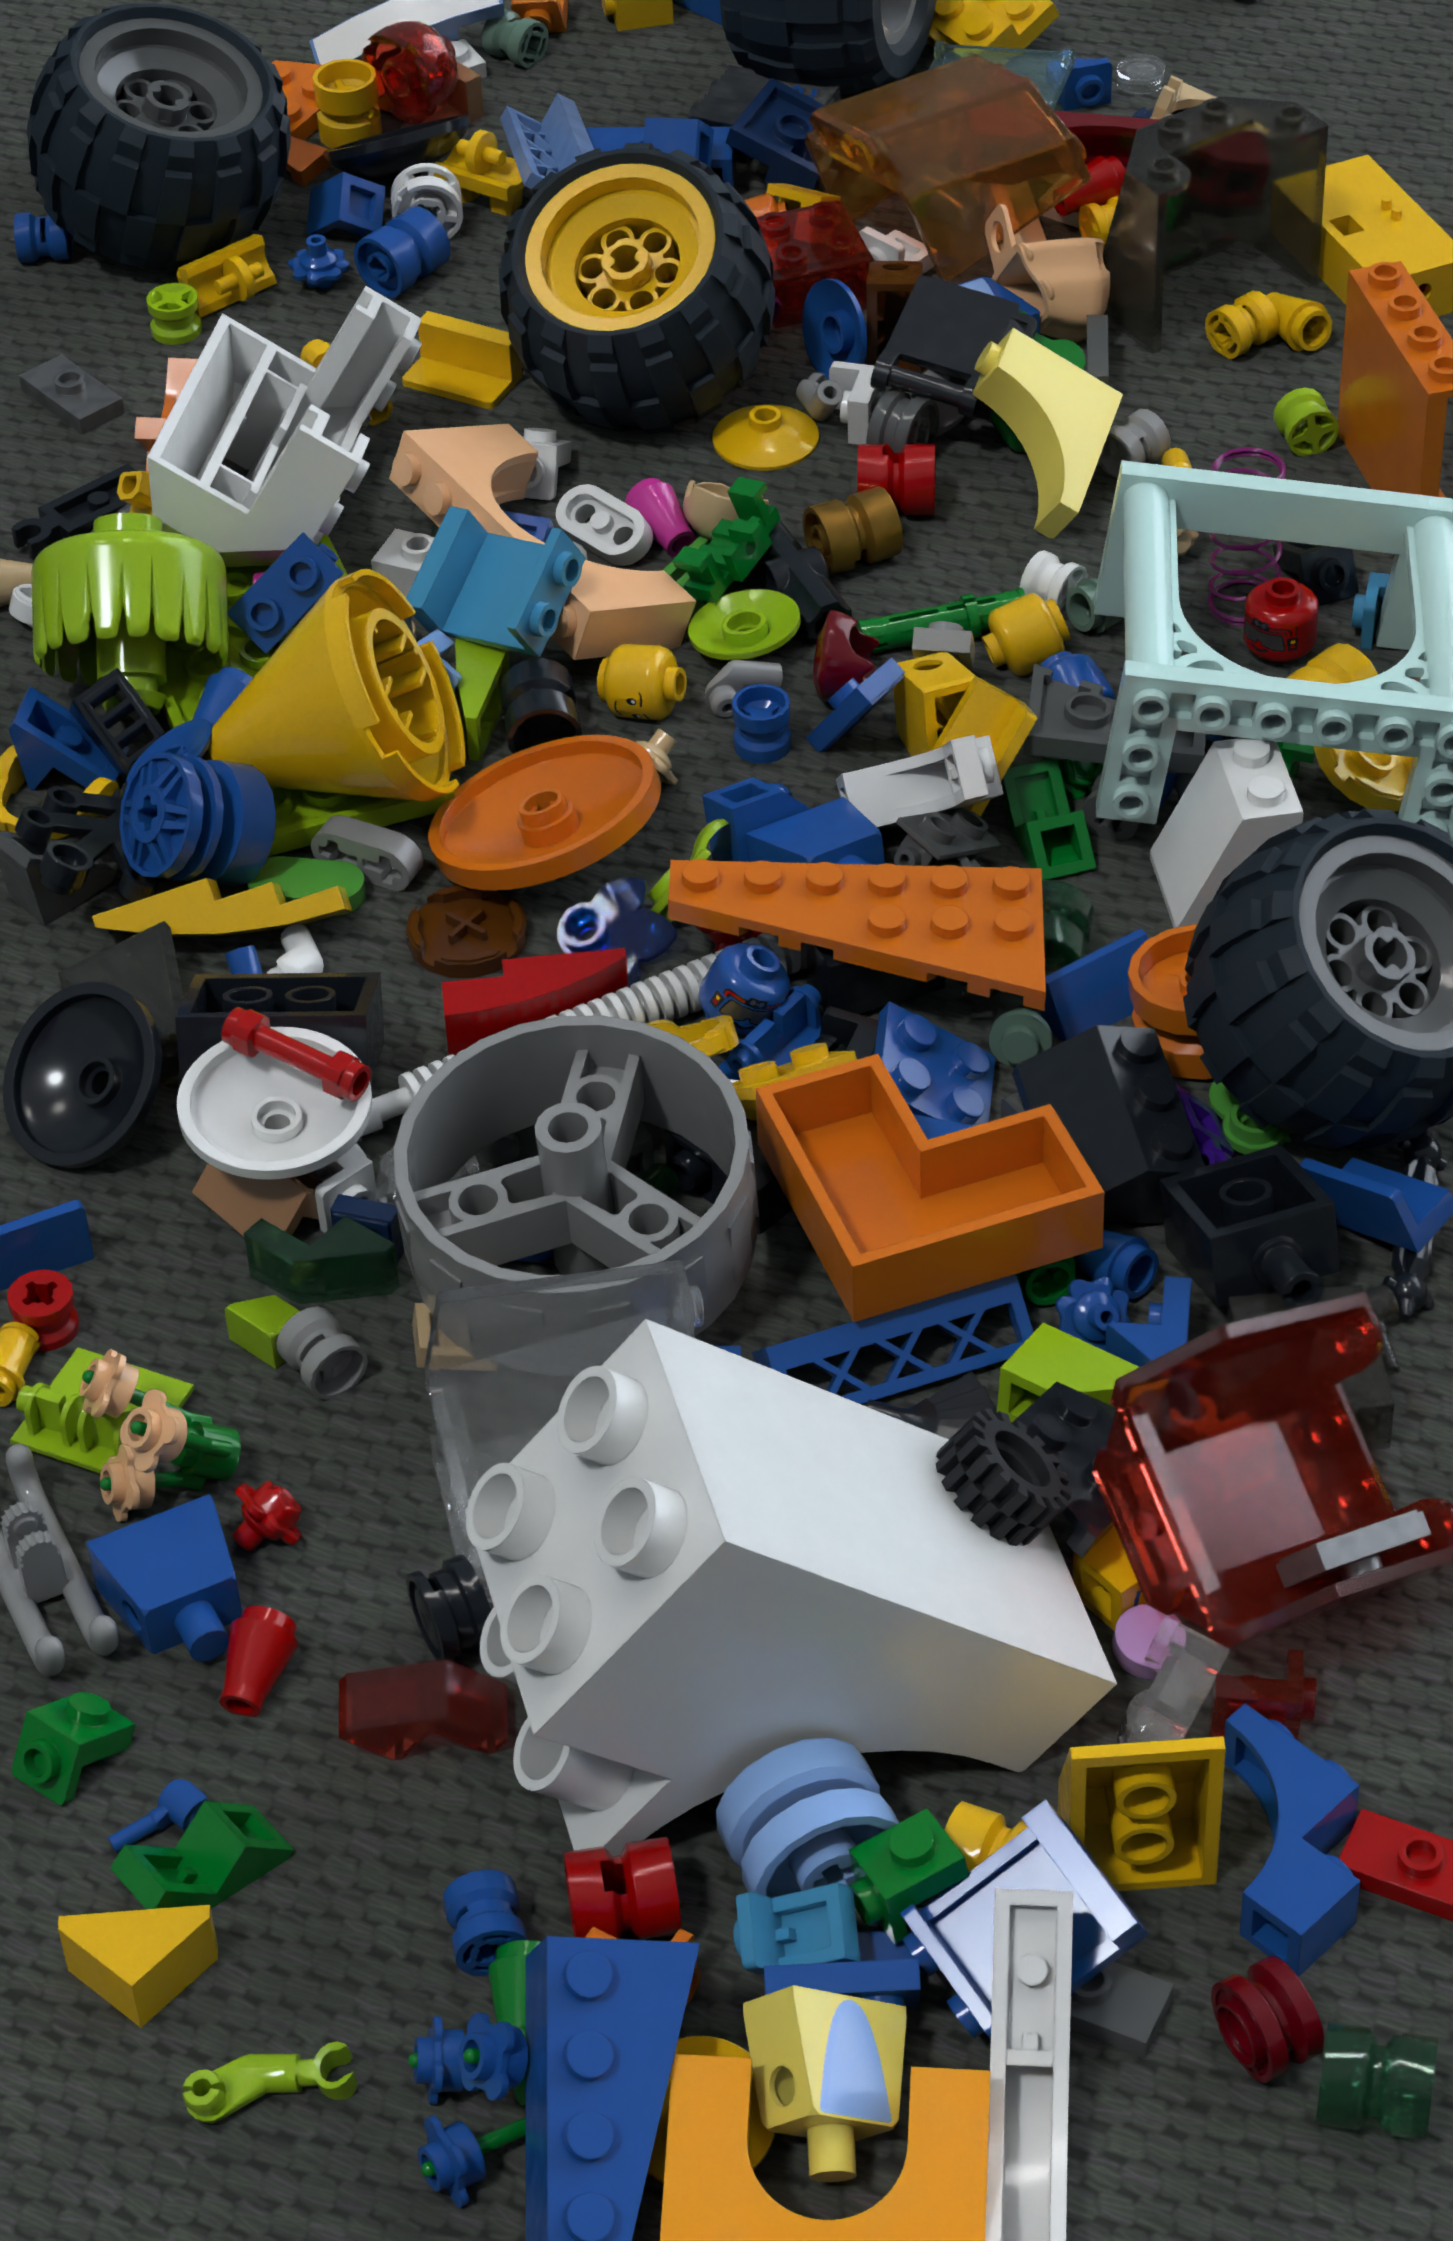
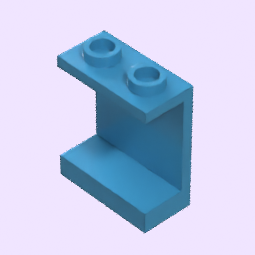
[406,506,586,657]

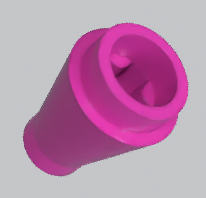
[625,478,696,557]

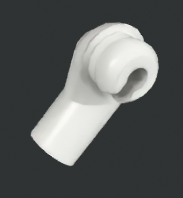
[267,924,324,974]

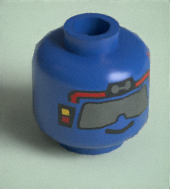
[698,943,790,1036]

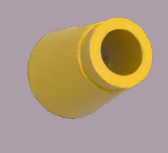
[1266,292,1332,352]

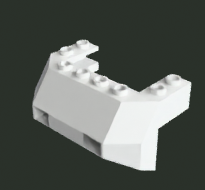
[147,286,422,567]

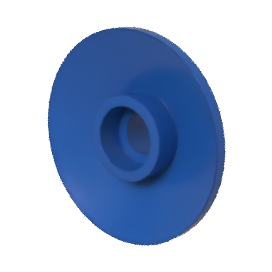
[802,279,867,380]

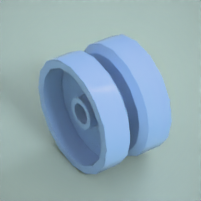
[716,1738,899,1911]

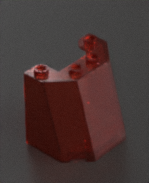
[1092,1292,1453,1648]

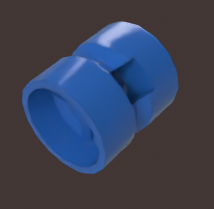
[354,206,451,298]

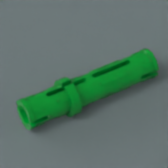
[856,588,1026,654]

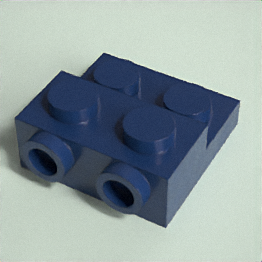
[725,78,858,194]

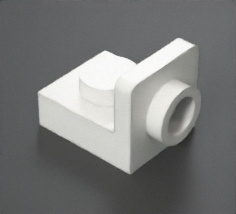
[829,361,884,444]

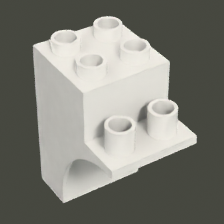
[465,1319,1117,1856]

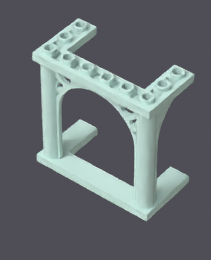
[1094,460,1453,841]

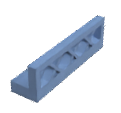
[500,93,594,189]

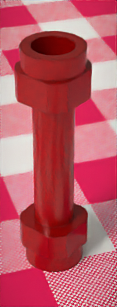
[221,1007,371,1102]

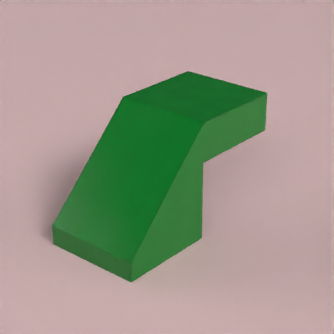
[1001,759,1097,881]
[110,1801,295,1909]

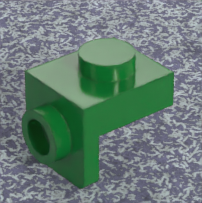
[11,1691,136,1805]
[848,1808,969,1944]

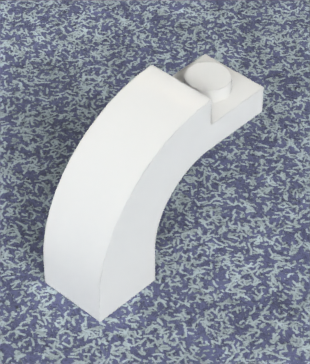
[836,735,1003,829]

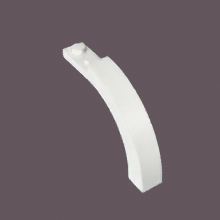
[985,1888,1073,2241]

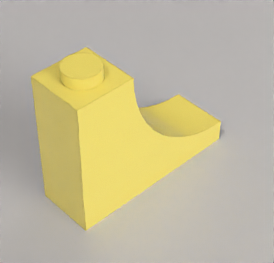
[972,328,1123,539]

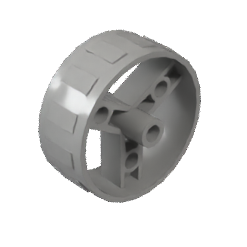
[394,1015,759,1375]

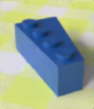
[526,1936,700,2241]

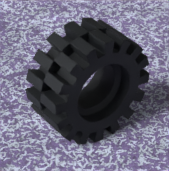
[936,1409,1072,1546]

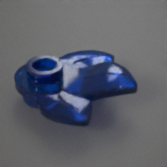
[557,877,677,988]

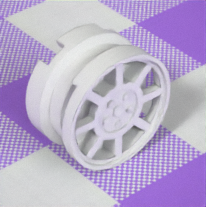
[391,163,463,239]

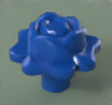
[288,234,350,290]
[1055,1276,1130,1351]

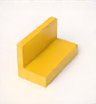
[402,311,523,409]
[931,676,1037,817]

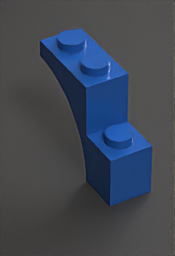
[1224,1703,1360,1977]

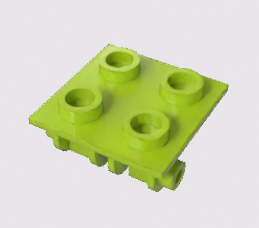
[10,1347,195,1473]

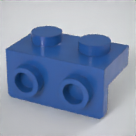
[764,1930,921,2009]

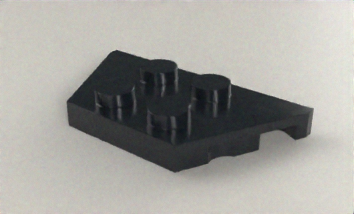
[1011,1382,1189,1558]

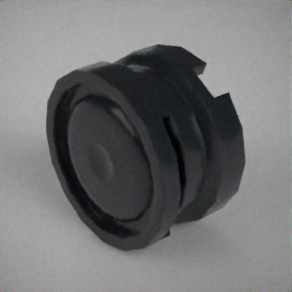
[406,1554,491,1667]

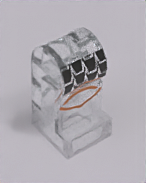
[1116,1616,1230,1744]

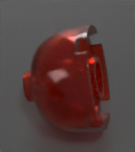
[362,21,459,124]

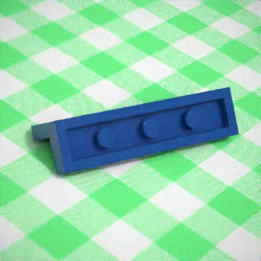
[751,1274,1034,1404]

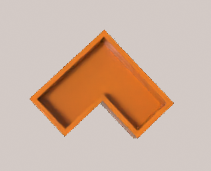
[756,1054,1105,1322]

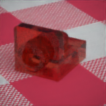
[1209,1649,1317,1741]

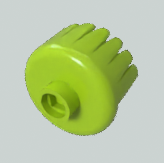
[31,512,229,719]

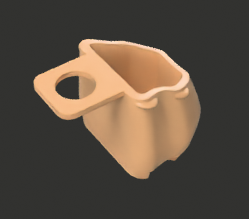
[985,204,1110,343]

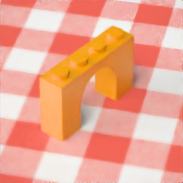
[660,2054,991,2241]

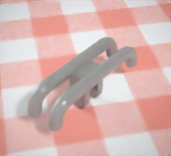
[0,1444,119,1677]

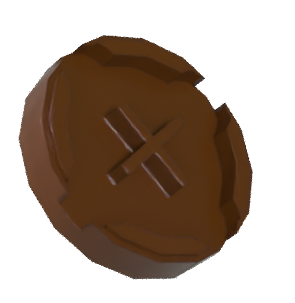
[406,885,528,978]

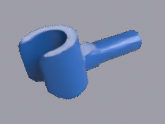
[108,1779,208,1853]

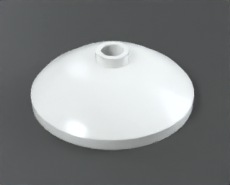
[177,1027,372,1180]

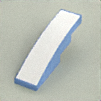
[309,0,505,70]

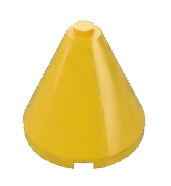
[204,569,465,802]

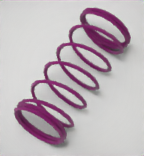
[1207,447,1286,627]

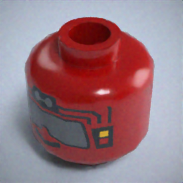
[1243,577,1319,663]

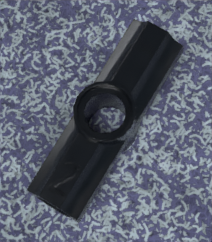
[754,520,852,640]

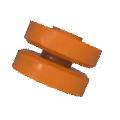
[1128,924,1212,1080]

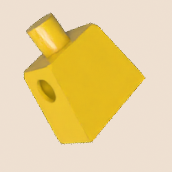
[893,652,976,757]

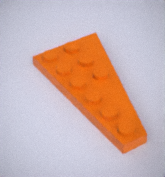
[668,859,1046,1011]

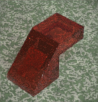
[339,1660,508,1760]

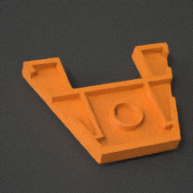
[272,60,419,186]

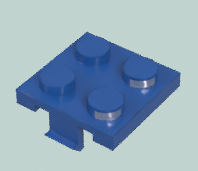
[874,1001,995,1126]

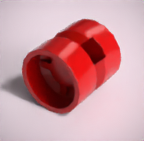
[857,444,936,516]
[563,1836,682,1940]

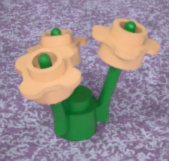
[79,1349,241,1522]

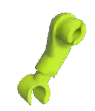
[182,2041,358,2124]

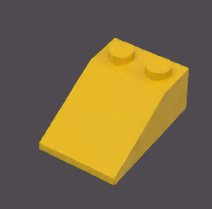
[1058,1736,1226,1891]

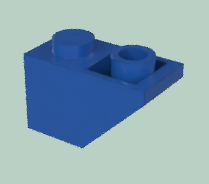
[702,777,811,862]

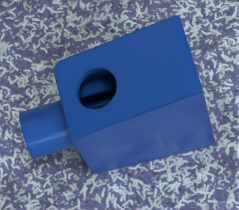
[746,797,885,865]
[86,1494,242,1662]

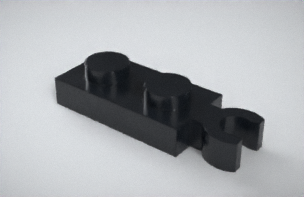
[11,464,137,561]

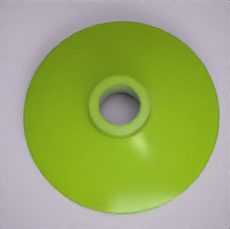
[688,589,801,660]

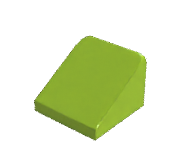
[224,1295,300,1369]

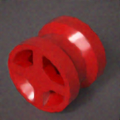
[7,1269,79,1352]

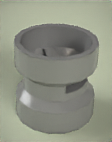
[1098,409,1171,479]
[276,1306,368,1400]

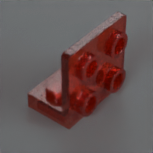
[756,200,874,329]

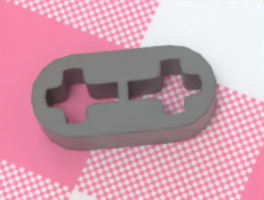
[311,815,424,892]

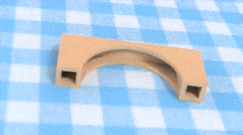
[389,424,696,660]

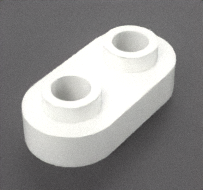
[556,484,653,566]

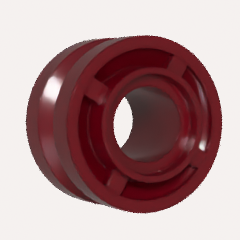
[1211,1956,1324,2083]

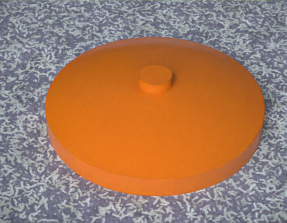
[428,735,661,891]

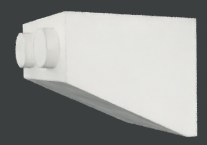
[1150,738,1303,928]

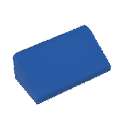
[1041,929,1148,1042]

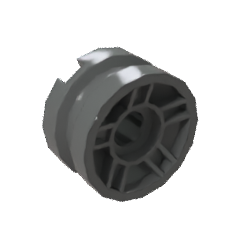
[866,388,939,453]

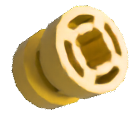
[1205,290,1279,360]

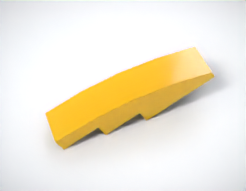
[92,878,352,937]

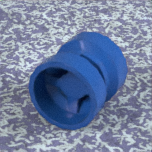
[14,212,73,264]
[732,684,791,764]
[443,1869,528,1976]

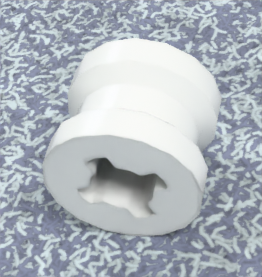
[1019,550,1088,618]

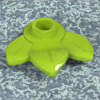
[646,819,729,924]

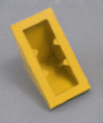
[58,1905,218,2028]

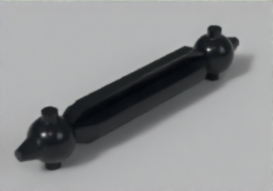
[1382,1129,1447,1321]

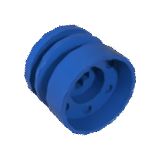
[119,752,276,888]

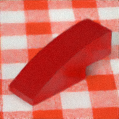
[442,948,629,1055]

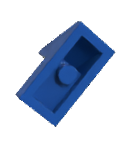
[8,686,129,791]
[1105,1276,1192,1416]

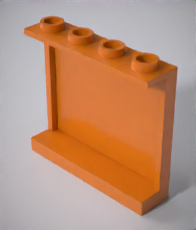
[1338,261,1453,498]

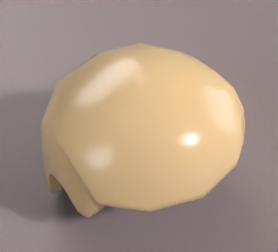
[683,480,769,541]

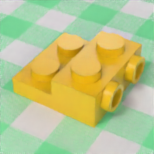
[926,0,1060,80]

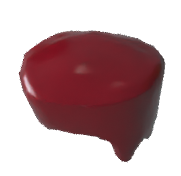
[813,610,879,703]

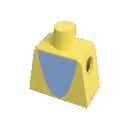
[743,1985,907,2182]

